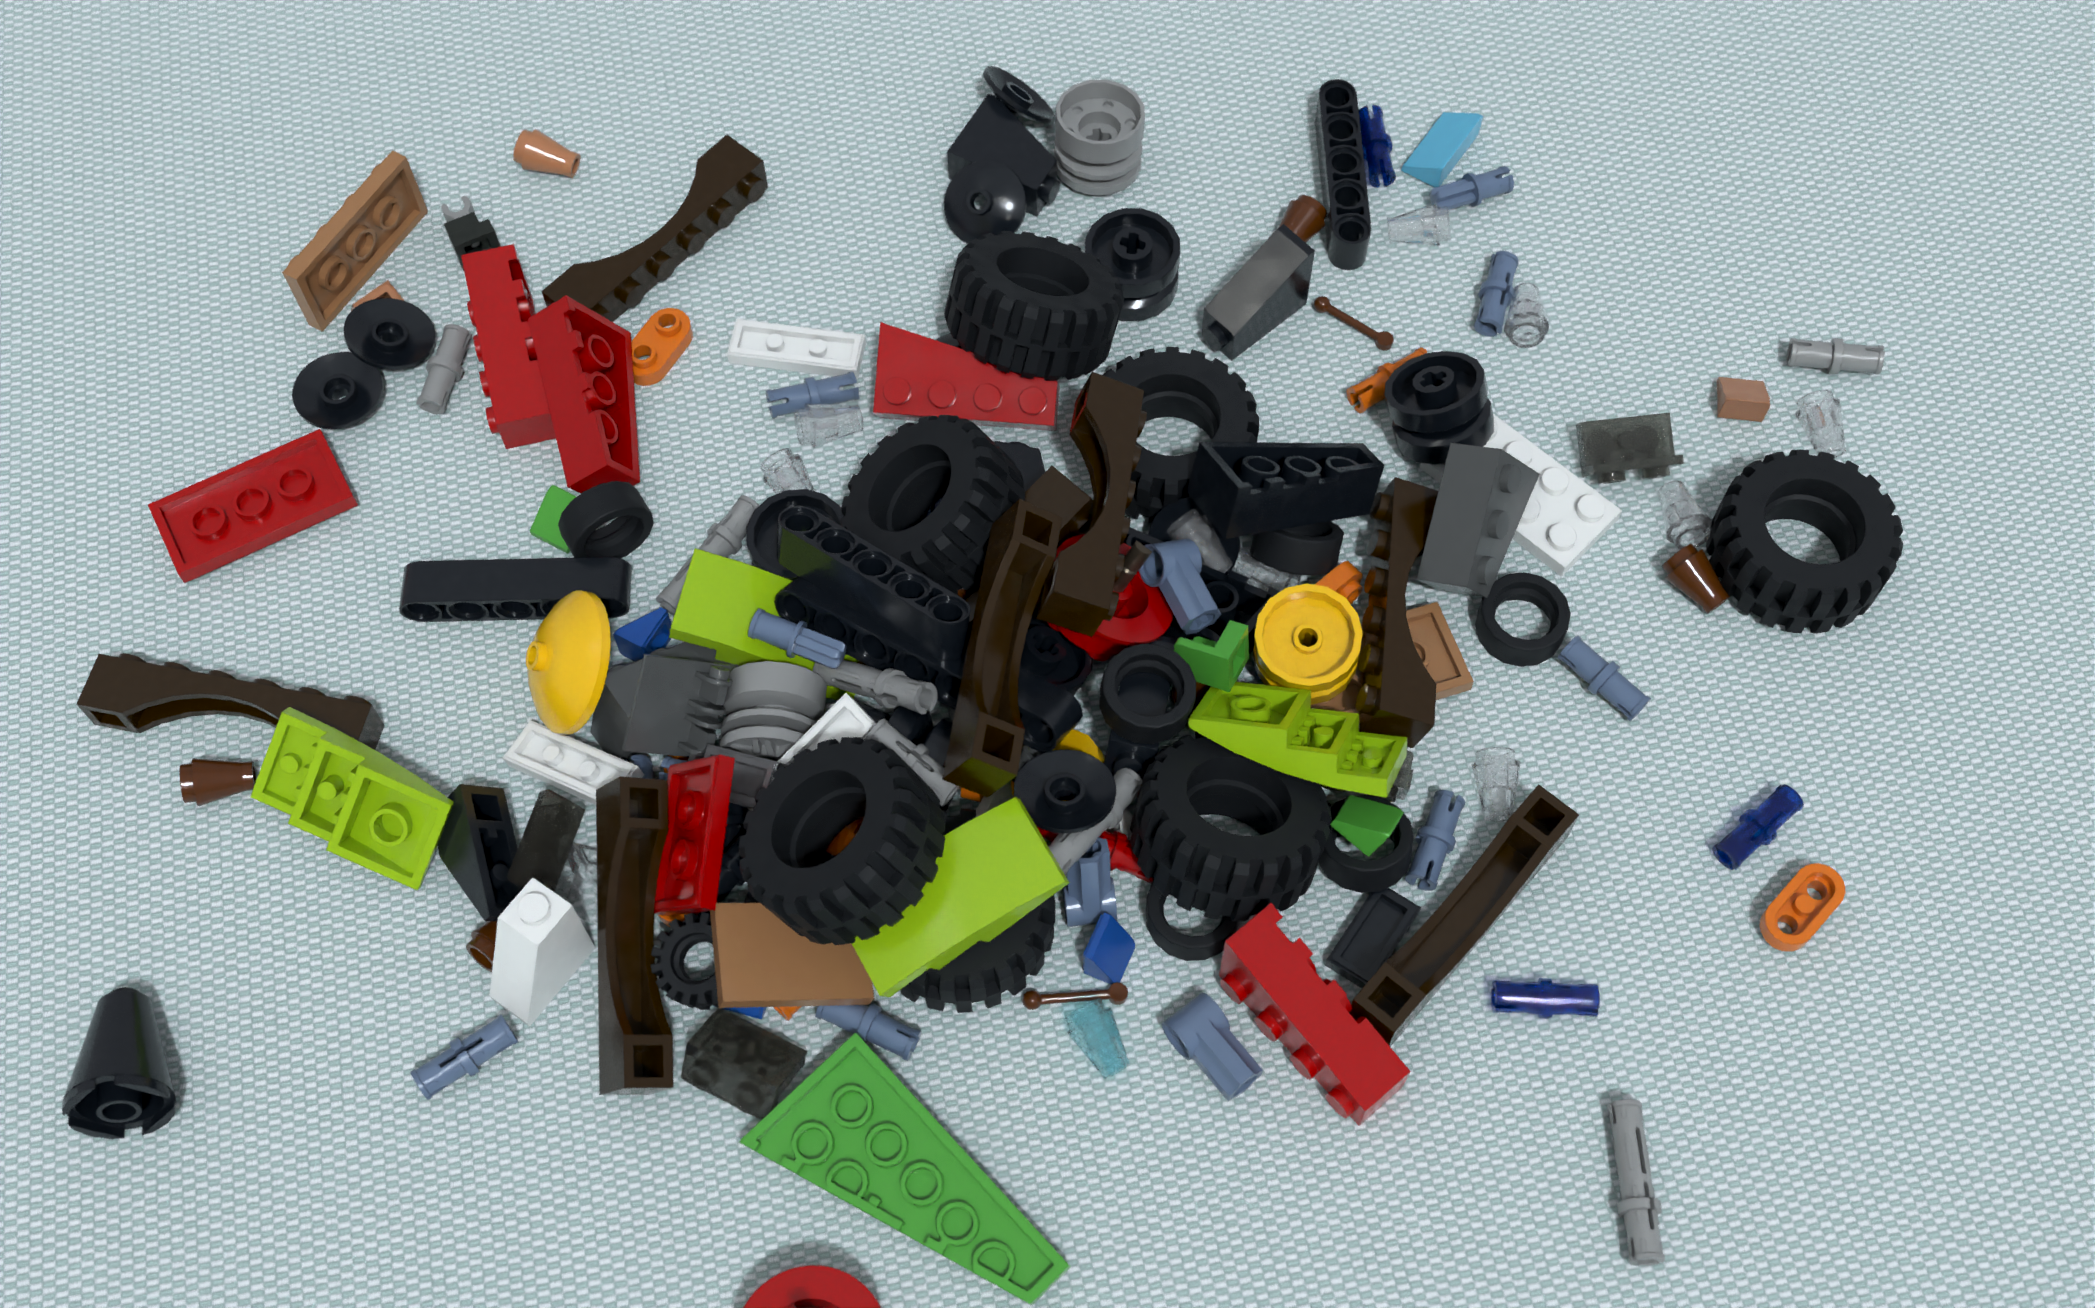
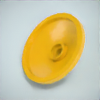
[526,590,611,735]

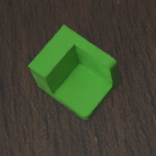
[1174,620,1249,692]

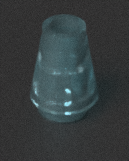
[1065,998,1131,1079]

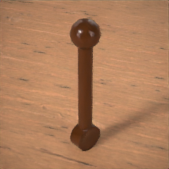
[1314,296,1394,351]
[1022,983,1128,1010]

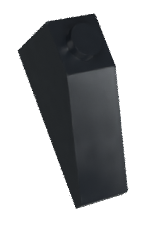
[437,784,526,922]

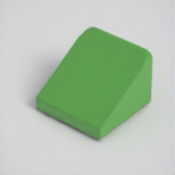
[530,485,576,554]
[1330,795,1404,857]

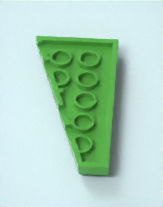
[739,1032,1071,1305]

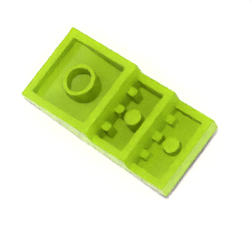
[669,548,859,700]
[1189,682,1408,798]
[250,707,454,891]
[852,797,1069,998]

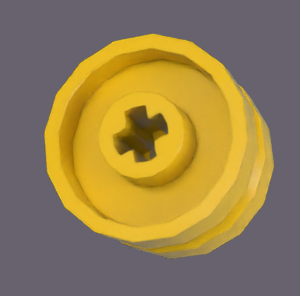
[1253,583,1363,705]

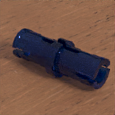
[1359,105,1396,188]
[1712,784,1804,870]
[1491,978,1600,1019]

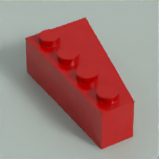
[461,244,556,449]
[528,295,640,494]
[873,322,1060,431]
[1219,903,1411,1126]

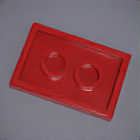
[654,754,735,916]

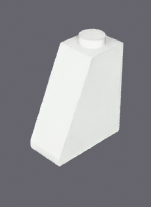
[489,877,595,1027]

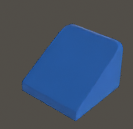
[613,607,672,662]
[1083,912,1135,985]

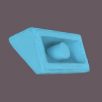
[1401,112,1483,187]

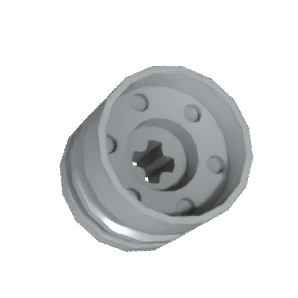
[1054,80,1145,195]
[719,661,827,762]

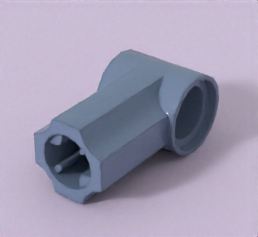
[1138,539,1221,634]
[1062,838,1117,927]
[1161,992,1263,1101]

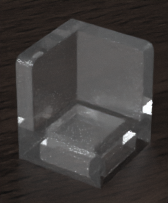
[553,842,597,924]

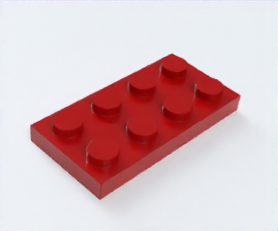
[148,429,358,583]

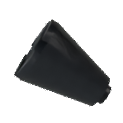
[62,987,176,1139]

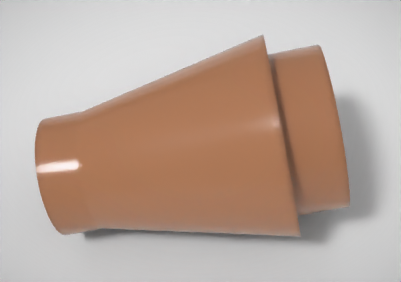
[513,129,580,178]

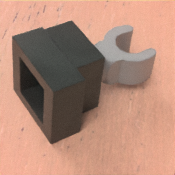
[441,196,501,271]

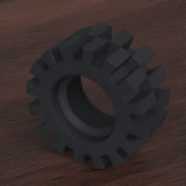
[651,912,719,1010]

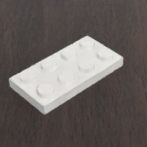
[1420,414,1622,577]

